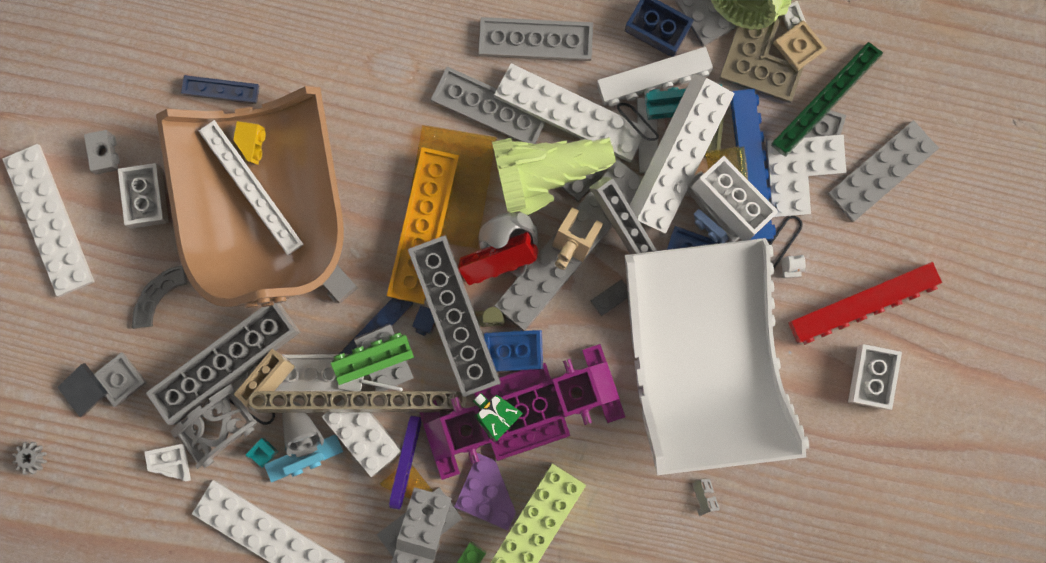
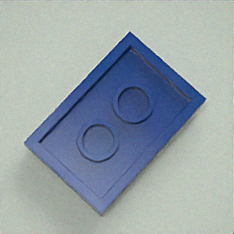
[484,330,543,372]

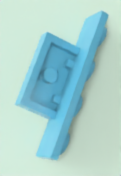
[265,435,343,483]

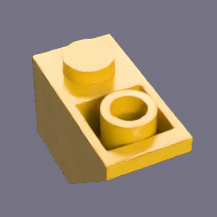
[233,121,266,165]

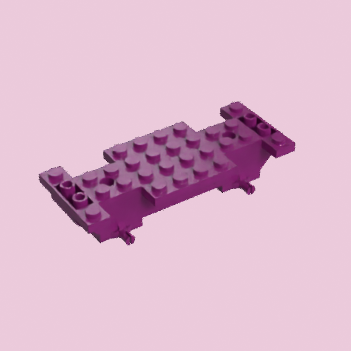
[419,344,626,480]

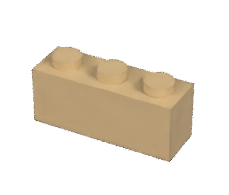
[234,349,295,408]

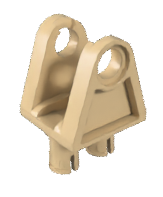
[552,207,603,270]

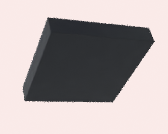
[57,363,108,417]

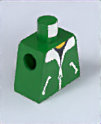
[473,393,523,442]

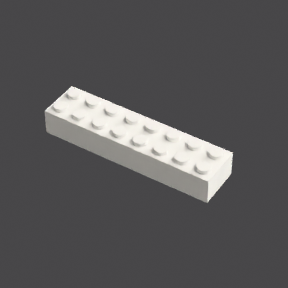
[630,74,735,233]

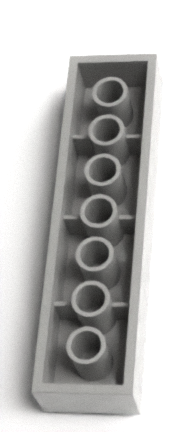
[408,236,500,397]
[146,303,301,425]

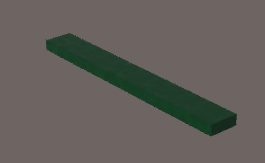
[771,42,883,157]

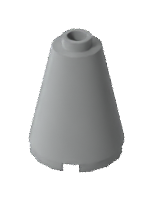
[282,401,324,457]

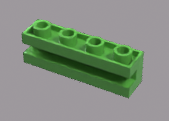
[331,332,414,385]

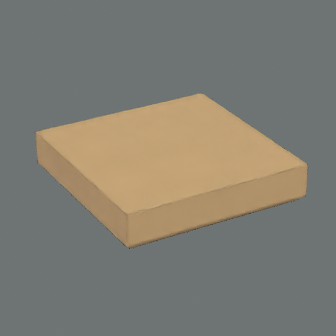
[773,20,827,72]

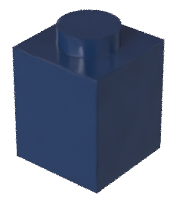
[412,305,436,336]

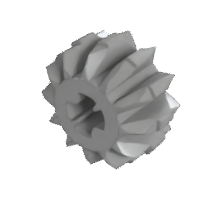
[12,442,47,475]

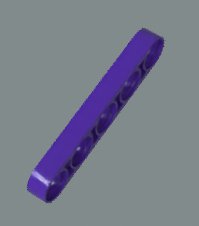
[389,416,421,510]

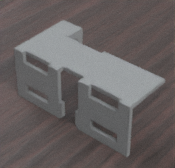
[692,479,720,517]

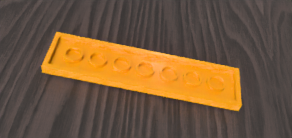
[387,147,459,305]

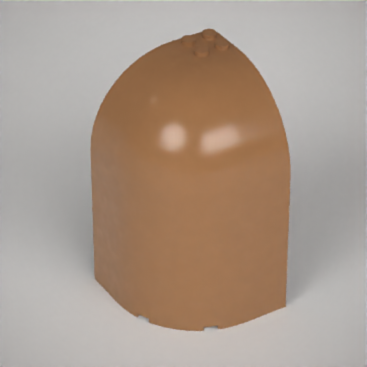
[156,86,344,308]

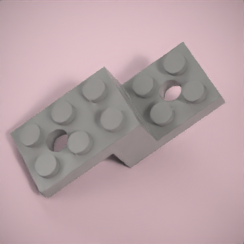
[391,487,452,563]

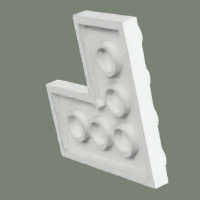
[766,135,846,217]

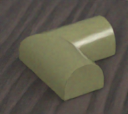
[474,307,505,327]

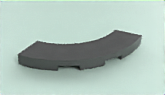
[132,265,187,329]

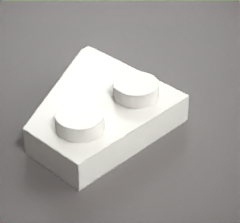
[144,444,191,481]

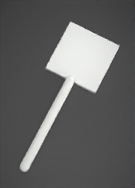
[338,376,403,391]

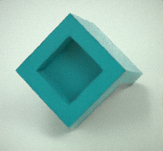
[245,438,279,468]

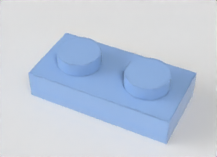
[694,209,728,243]

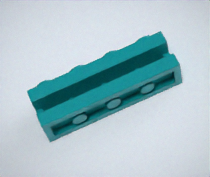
[644,84,722,120]

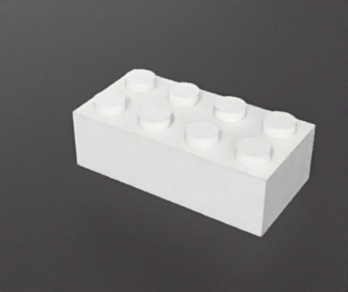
[691,156,778,241]
[322,398,402,477]

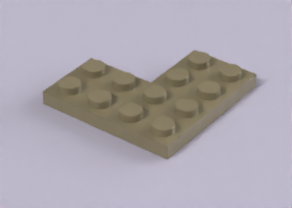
[719,19,804,103]

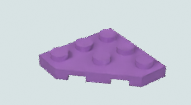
[455,453,516,531]

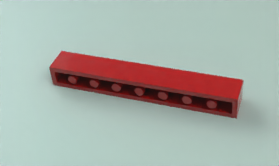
[788,262,942,345]

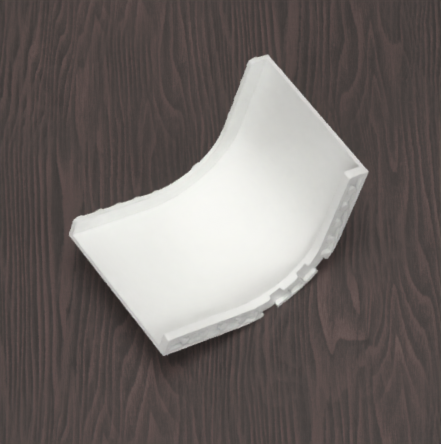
[625,238,809,475]

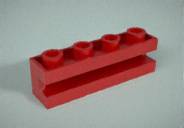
[458,232,538,286]

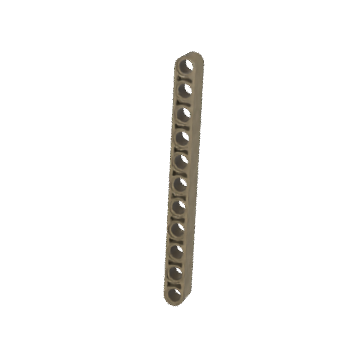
[249,391,466,413]

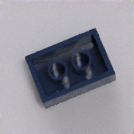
[625,0,694,57]

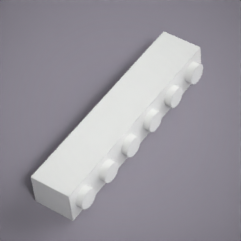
[597,47,713,107]

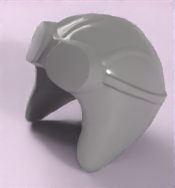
[479,213,538,277]

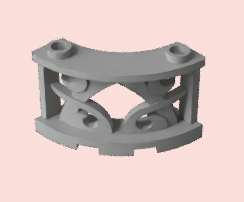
[170,384,257,469]

